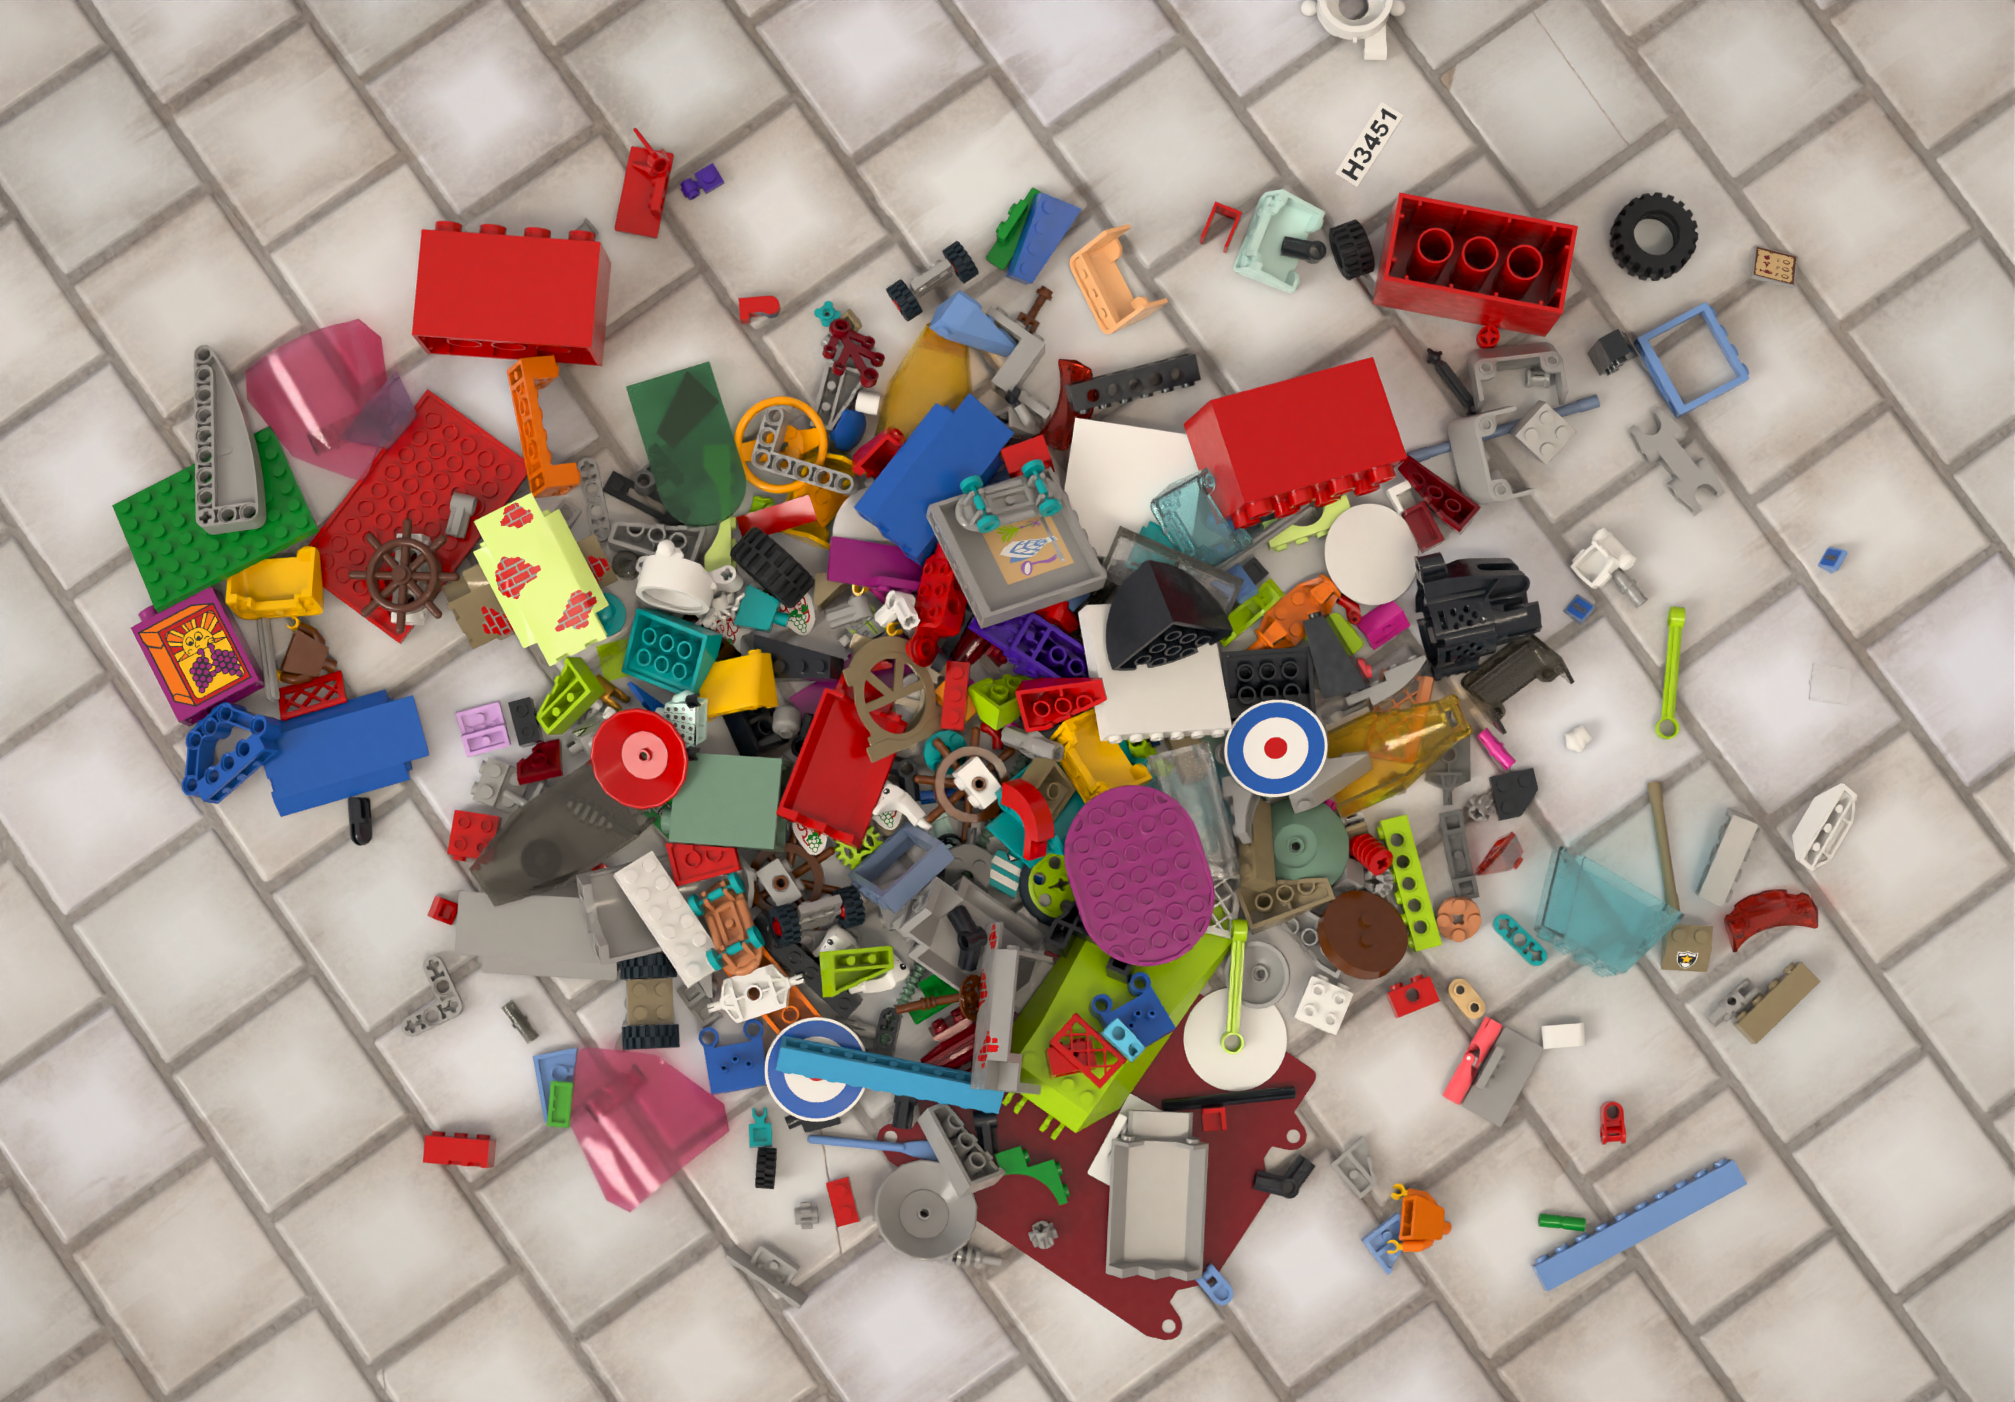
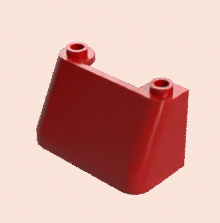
[852,427,907,478]

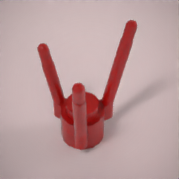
[631,128,671,175]

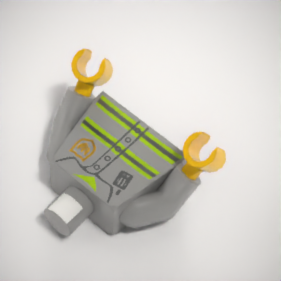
[838,585,903,649]

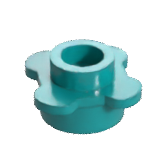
[814,301,841,327]

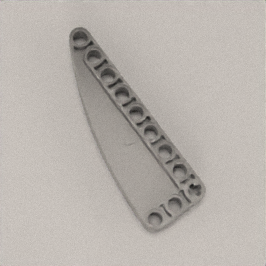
[194,345,266,535]

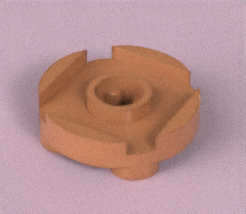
[1436,896,1482,942]

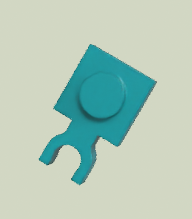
[749,1108,772,1148]

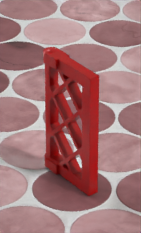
[278,670,347,721]
[1049,1013,1127,1089]

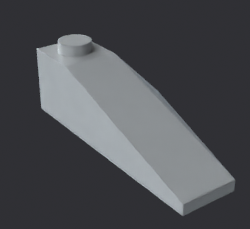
[1287,751,1373,814]

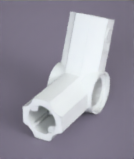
[874,590,920,630]

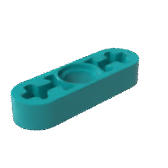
[1492,914,1547,966]

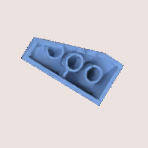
[929,290,1018,357]

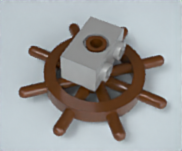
[750,829,841,930]

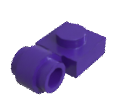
[680,163,725,200]

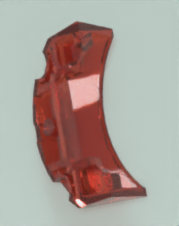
[1032,359,1095,450]
[1724,889,1818,953]

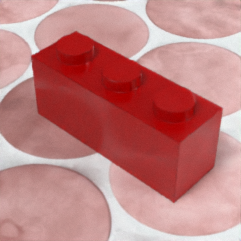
[941,661,971,732]

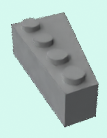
[607,521,707,563]
[1695,808,1760,907]
[917,1104,1006,1198]

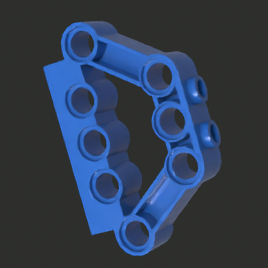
[182,702,281,804]

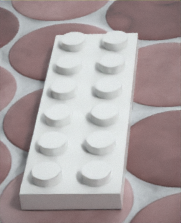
[613,851,716,988]

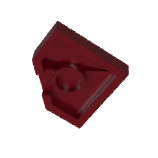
[517,739,563,785]

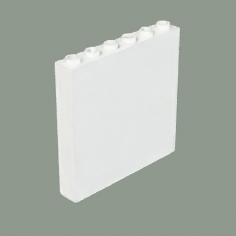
[1064,418,1201,572]
[1078,604,1232,744]

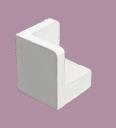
[1385,480,1416,515]

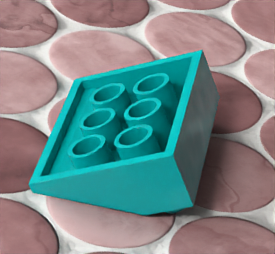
[621,608,723,694]

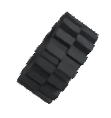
[755,1147,777,1189]

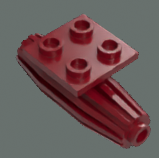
[950,628,1008,668]
[920,1006,976,1069]

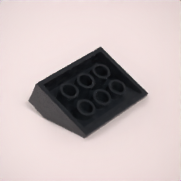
[1222,647,1316,721]

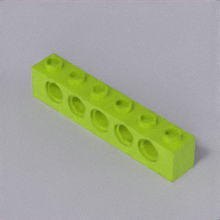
[1376,814,1442,952]

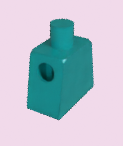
[734,584,790,633]

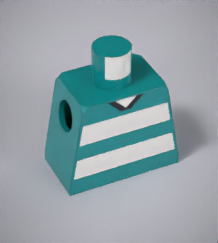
[989,849,1024,899]

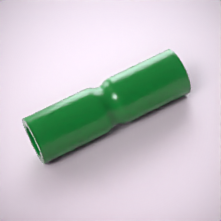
[1538,1213,1586,1232]

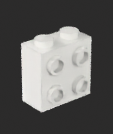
[1293,974,1354,1035]

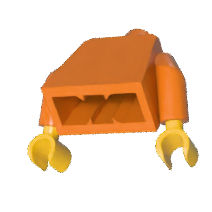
[1386,1183,1451,1254]

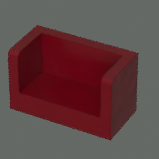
[1401,501,1445,553]

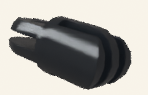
[347,797,372,846]

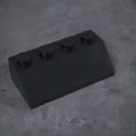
[722,707,790,757]

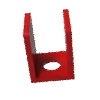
[1199,201,1242,253]

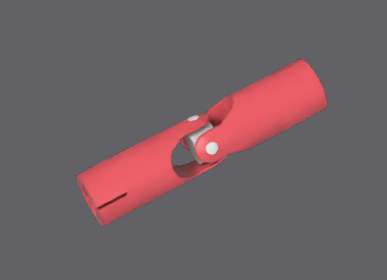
[1442,1016,1503,1105]

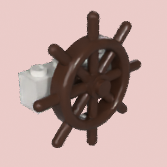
[348,518,460,634]

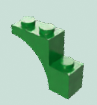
[995,1145,1070,1205]

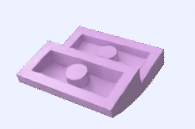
[455,700,511,757]

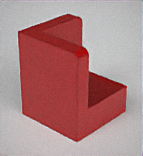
[1201,1107,1227,1132]

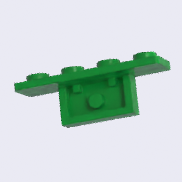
[986,187,1042,270]
[908,974,959,1025]

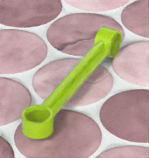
[1654,606,1685,740]
[1220,919,1248,1055]

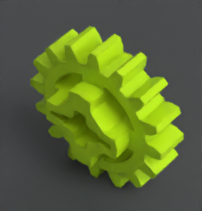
[834,825,883,870]

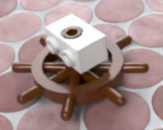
[914,727,1016,843]

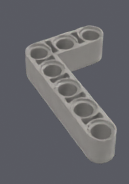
[751,406,859,496]

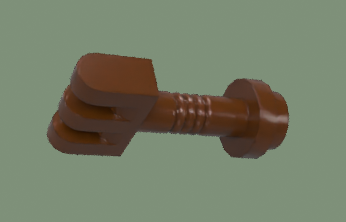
[1016,286,1053,334]

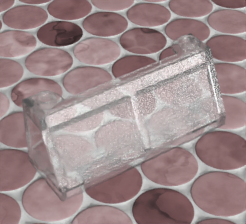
[1147,742,1240,881]

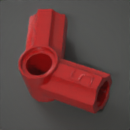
[1033,601,1080,634]

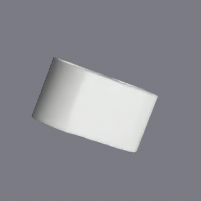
[855,390,883,415]
[1541,1023,1586,1049]

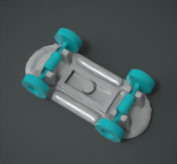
[955,459,1062,533]

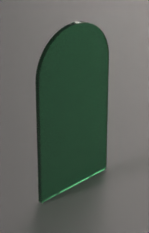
[626,361,746,527]

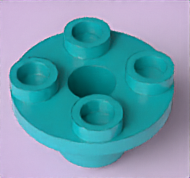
[596,593,626,637]
[923,730,967,774]

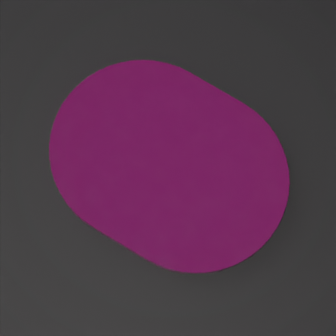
[1064,785,1215,966]

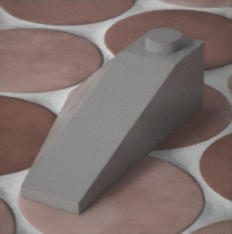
[1280,910,1343,979]

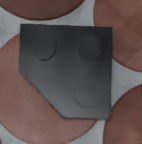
[1489,768,1538,821]

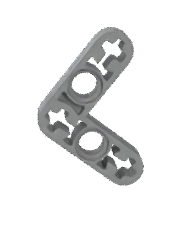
[401,956,464,1037]

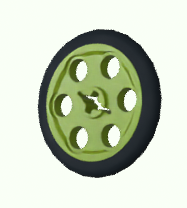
[1019,853,1075,926]

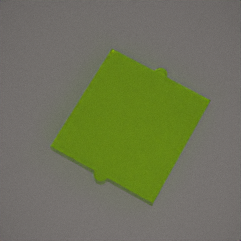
[596,638,630,681]

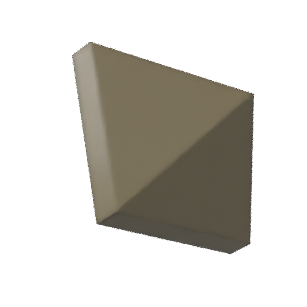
[841,309,863,332]

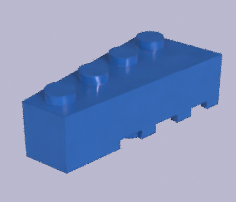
[1006,193,1081,285]

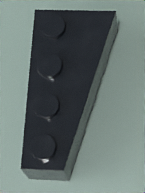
[753,634,844,682]

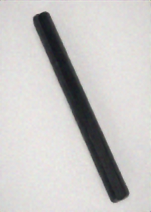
[1161,1086,1296,1111]

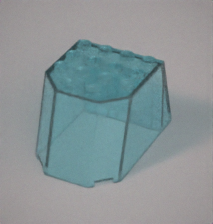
[1533,846,1685,978]

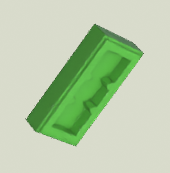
[547,1081,575,1128]

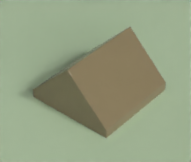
[814,572,851,613]

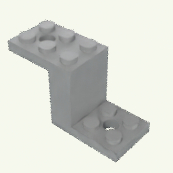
[986,306,1051,428]

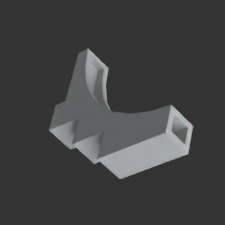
[1219,716,1329,844]

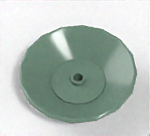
[1271,798,1349,886]

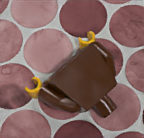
[276,616,337,685]

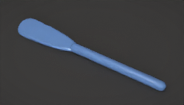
[807,1135,939,1161]

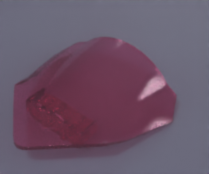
[245,319,391,481]
[570,1048,729,1212]

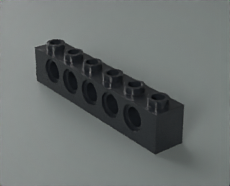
[1064,353,1201,414]
[753,908,863,1020]

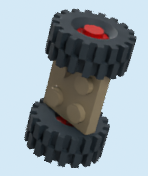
[620,954,680,1050]

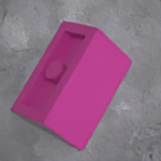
[1356,601,1410,650]

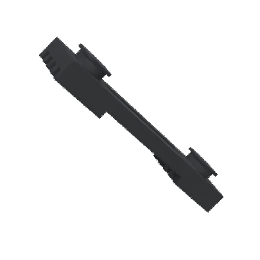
[603,471,692,526]

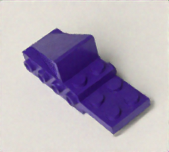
[967,612,1089,679]

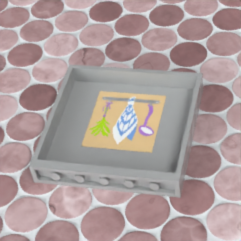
[926,466,1107,629]

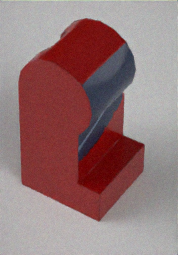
[738,296,781,324]

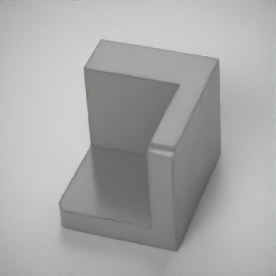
[1332,858,1364,893]

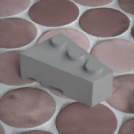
[810,362,864,435]

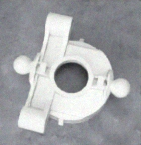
[1301,0,1405,60]
[635,539,743,615]

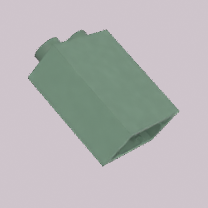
[661,753,793,853]

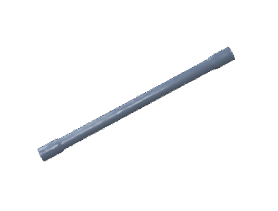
[1407,394,1600,462]

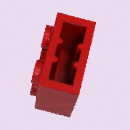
[447,810,502,865]

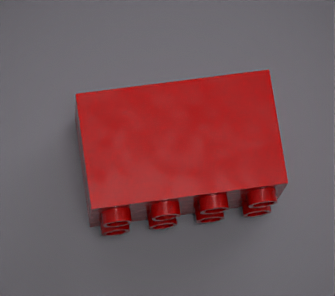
[1372,192,1578,337]
[412,221,611,366]
[1183,357,1407,530]

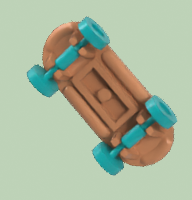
[687,871,765,976]

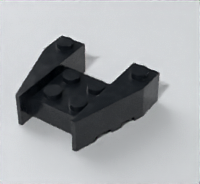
[1044,901,1137,985]

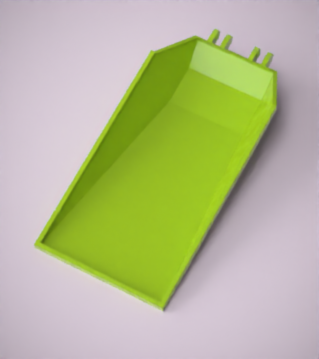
[1002,901,1248,1140]

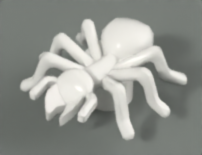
[695,590,745,630]

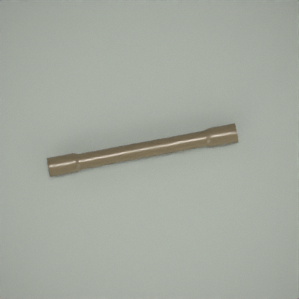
[1647,781,1681,916]

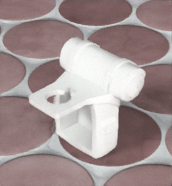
[1570,527,1637,589]

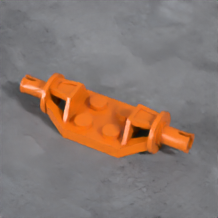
[1244,573,1341,651]

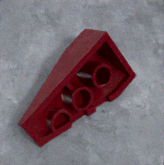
[1398,456,1481,535]

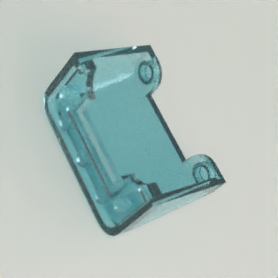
[1150,467,1254,576]

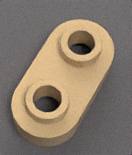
[1448,979,1485,1019]

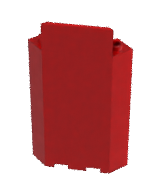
[776,672,908,849]

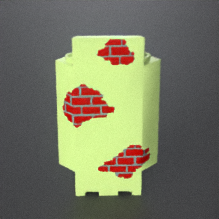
[473,493,609,666]

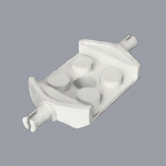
[707,964,805,1023]

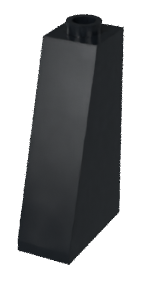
[1303,611,1371,699]

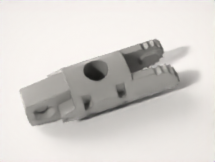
[1708,978,1761,1027]

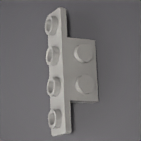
[725,1242,808,1309]

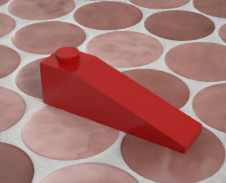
[1015,678,1107,732]

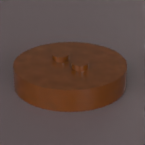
[1317,891,1408,980]

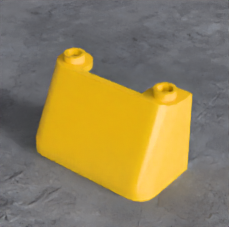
[225,546,324,620]
[697,649,778,722]
[1050,708,1153,804]

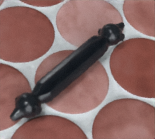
[1426,348,1483,416]

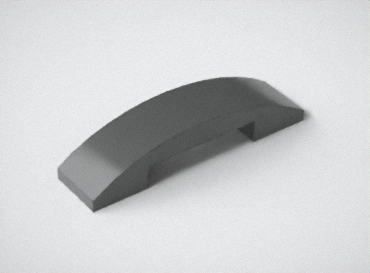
[1439,809,1480,899]

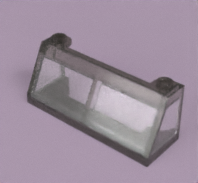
[1103,526,1244,618]

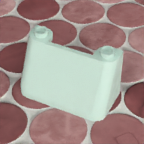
[1233,189,1325,293]

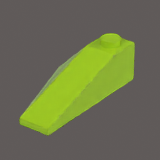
[968,674,1033,731]

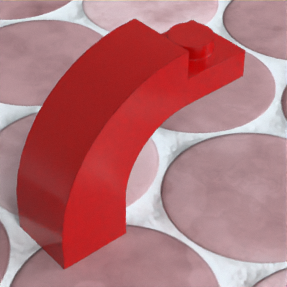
[1001,778,1054,861]

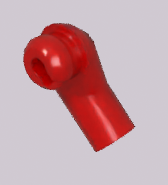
[1336,594,1361,625]
[980,722,1003,750]

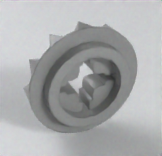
[1361,868,1394,898]

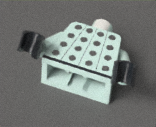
[655,690,708,761]

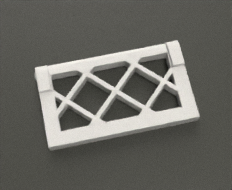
[1205,865,1241,939]

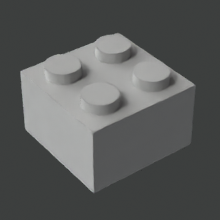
[1509,400,1577,465]

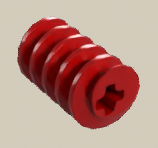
[1349,833,1393,876]

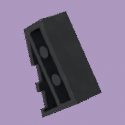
[1587,329,1638,376]

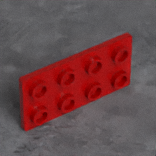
[614,146,674,239]

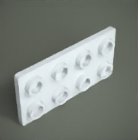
[1088,1094,1162,1186]

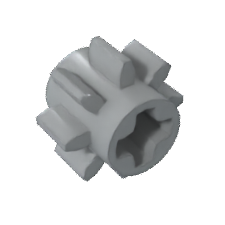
[1465,794,1495,821]
[795,1202,819,1229]
[1028,1221,1058,1249]

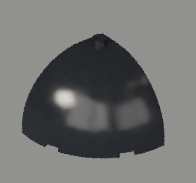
[1106,560,1233,671]

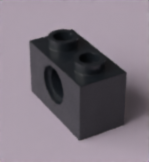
[508,697,544,748]

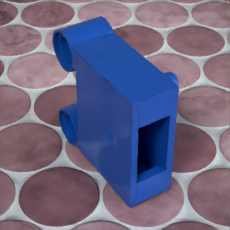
[1089,972,1176,1052]
[699,1019,767,1095]

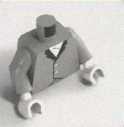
[565,699,616,757]

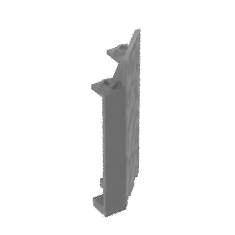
[454,877,620,981]
[1106,1110,1209,1281]

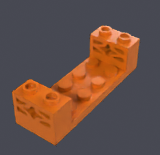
[507,355,581,498]

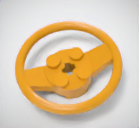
[733,396,828,494]

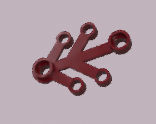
[822,318,885,388]

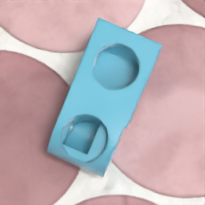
[1100,1018,1145,1062]

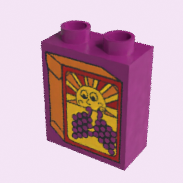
[131,586,265,727]

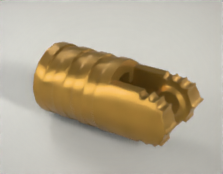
[596,674,631,712]

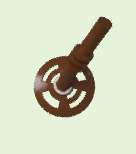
[895,975,980,1020]

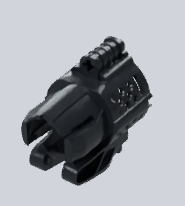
[1414,552,1542,682]

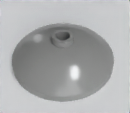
[1224,941,1290,1009]

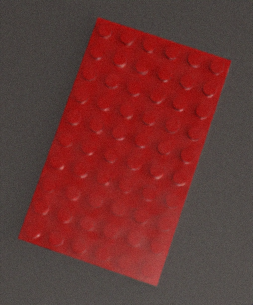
[308,389,528,644]

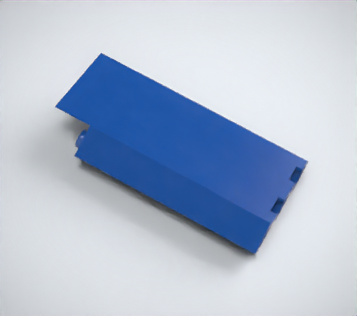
[854,393,1014,567]
[263,689,429,817]

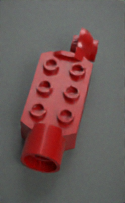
[905,542,967,667]

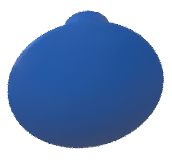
[830,409,866,452]

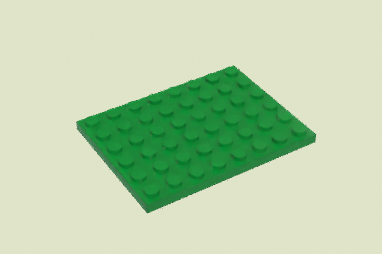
[112,425,320,613]

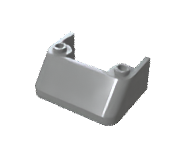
[1467,342,1568,414]
[1447,406,1535,505]

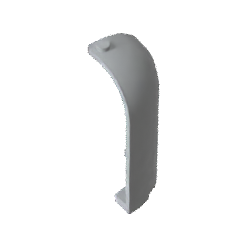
[576,854,757,966]

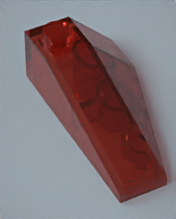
[1474,832,1524,877]

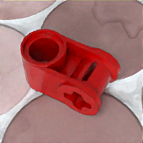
[1600,1101,1626,1145]

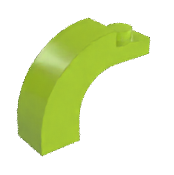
[1220,578,1285,647]

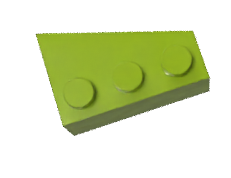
[536,657,606,735]
[819,946,894,997]

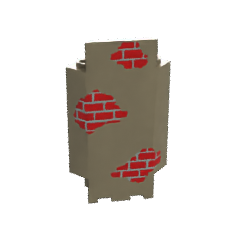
[441,534,618,649]

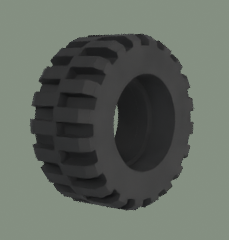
[1609,192,1698,281]
[730,527,815,608]

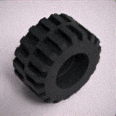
[1329,219,1375,280]

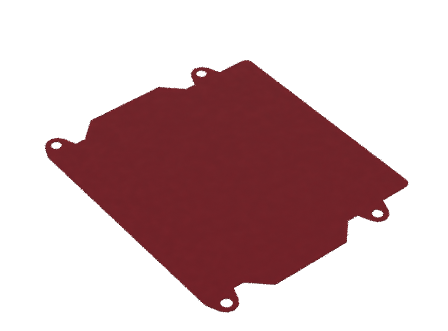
[877,906,1316,1340]

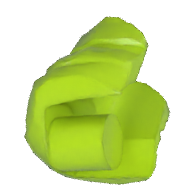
[748,495,775,513]

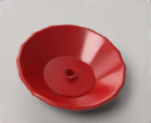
[590,708,689,810]

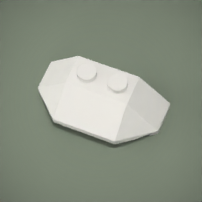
[1792,783,1857,871]

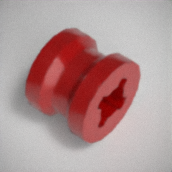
[1476,325,1500,349]

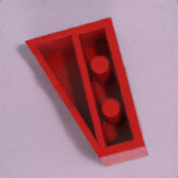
[423,1131,496,1168]

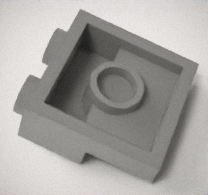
[471,757,529,816]

